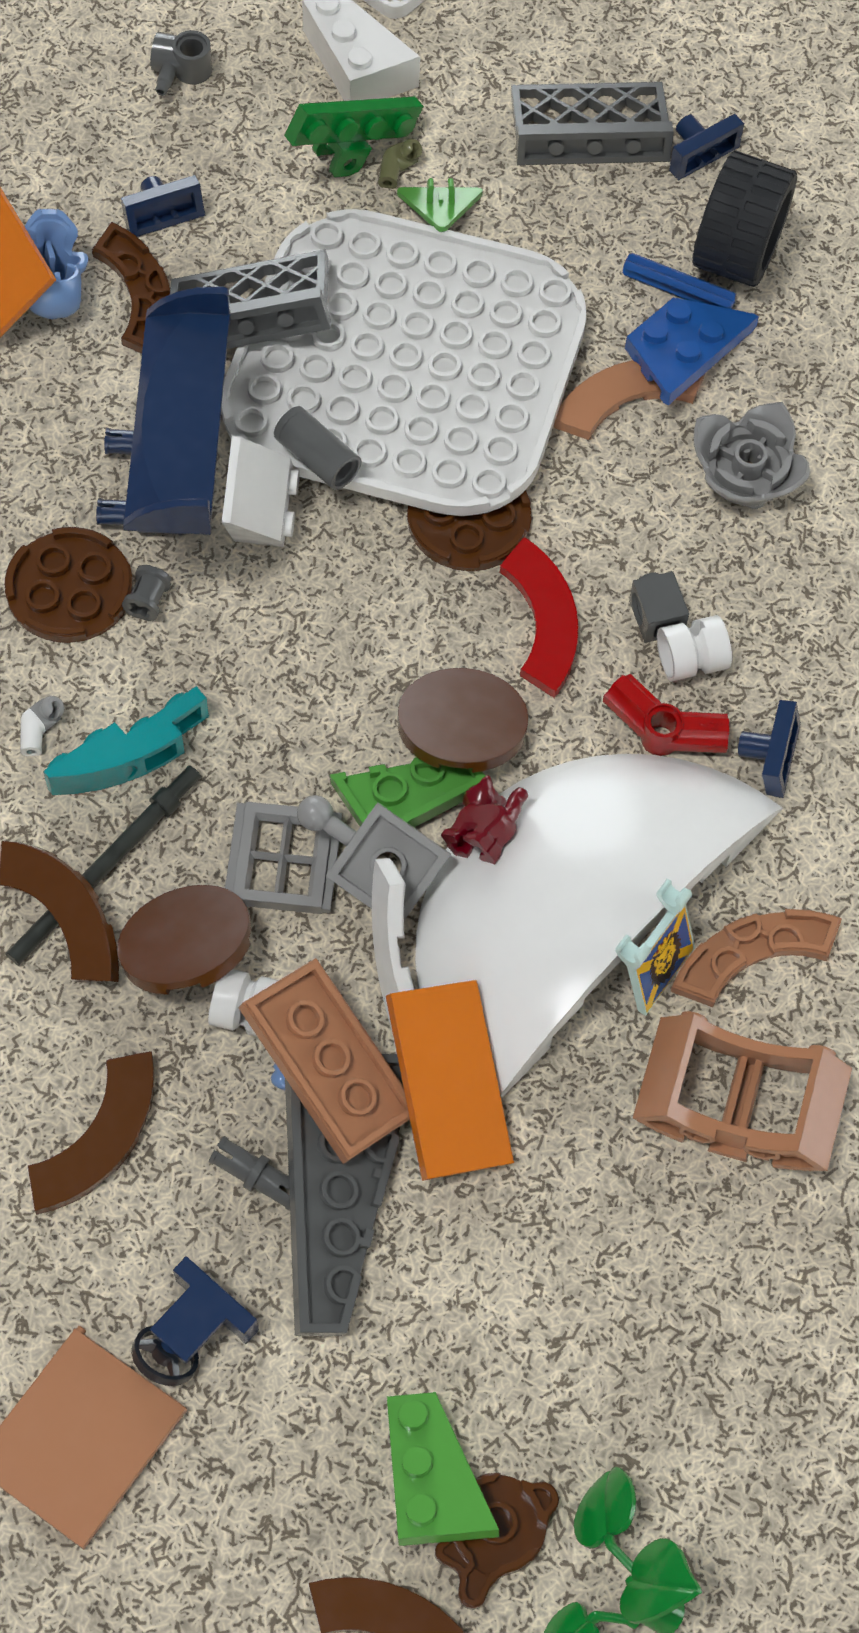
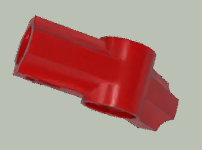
[603,674,729,756]

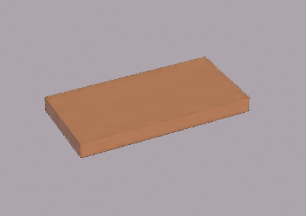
[238,958,410,1164]

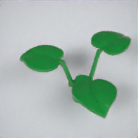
[544,1467,702,1633]

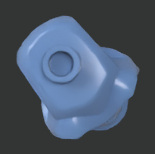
[25,209,88,319]

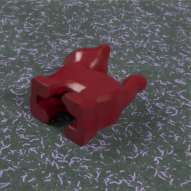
[441,775,528,864]

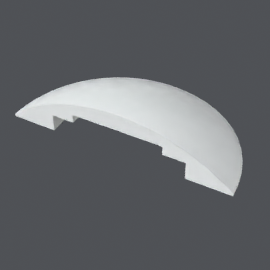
[415,754,782,1098]

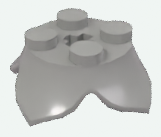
[694,402,810,509]

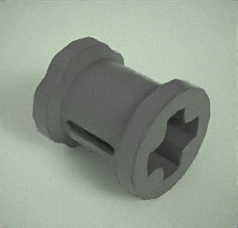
[122,565,172,621]

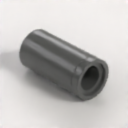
[274,406,362,490]

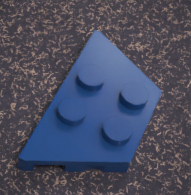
[625,297,759,405]

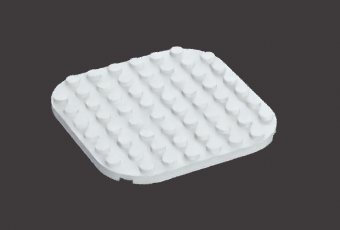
[222,209,586,516]

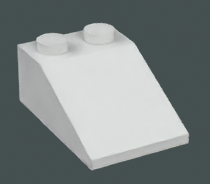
[222,436,300,547]

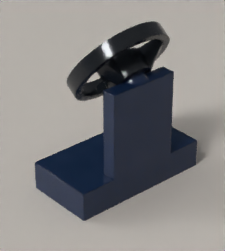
[131,1256,259,1386]

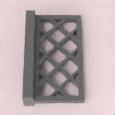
[511,82,674,165]
[170,249,331,349]

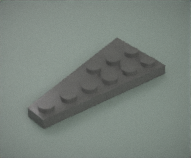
[285,1054,403,1336]

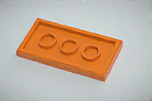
[386,980,514,1181]

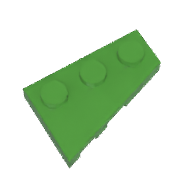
[330,757,485,827]
[387,1392,499,1546]

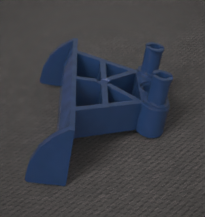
[96,287,231,535]

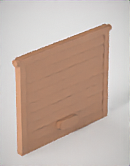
[0,1326,187,1550]

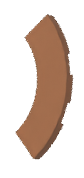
[553,360,706,440]
[670,909,842,1007]

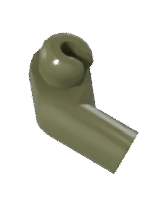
[378,138,423,189]

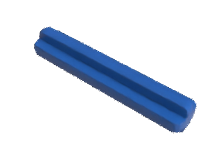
[622,253,736,309]

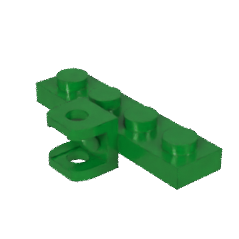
[284,96,424,178]

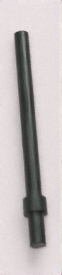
[5,765,201,966]

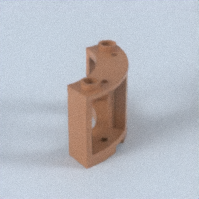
[633,1011,852,1171]

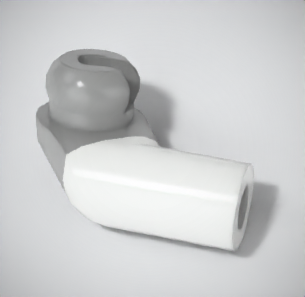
[20,696,65,756]

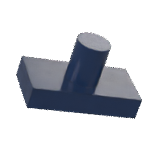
[669,114,744,181]
[120,175,206,237]
[738,700,801,798]

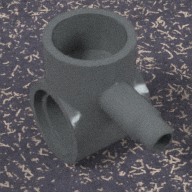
[150,30,212,96]

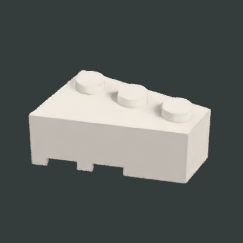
[302,0,420,101]

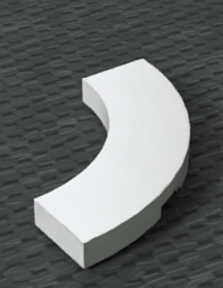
[372,858,415,1027]

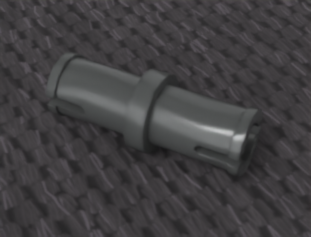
[209,1136,290,1211]

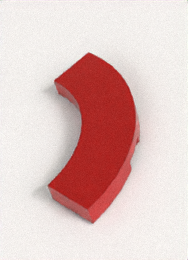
[499,537,578,699]

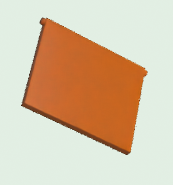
[0,187,56,338]

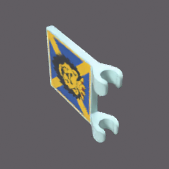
[615,879,695,1016]

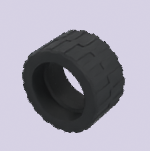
[692,150,798,287]

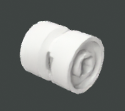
[657,615,732,682]
[208,969,279,1037]

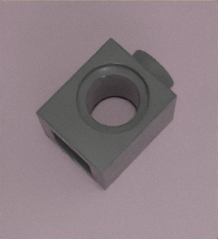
[629,571,689,643]

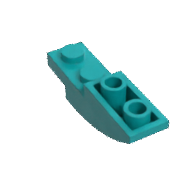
[43,686,209,795]

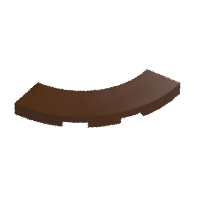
[92,222,170,354]
[0,841,119,982]
[28,1051,155,1215]
[309,1577,464,1633]

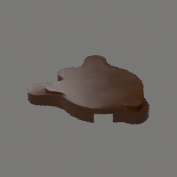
[435,1472,559,1610]

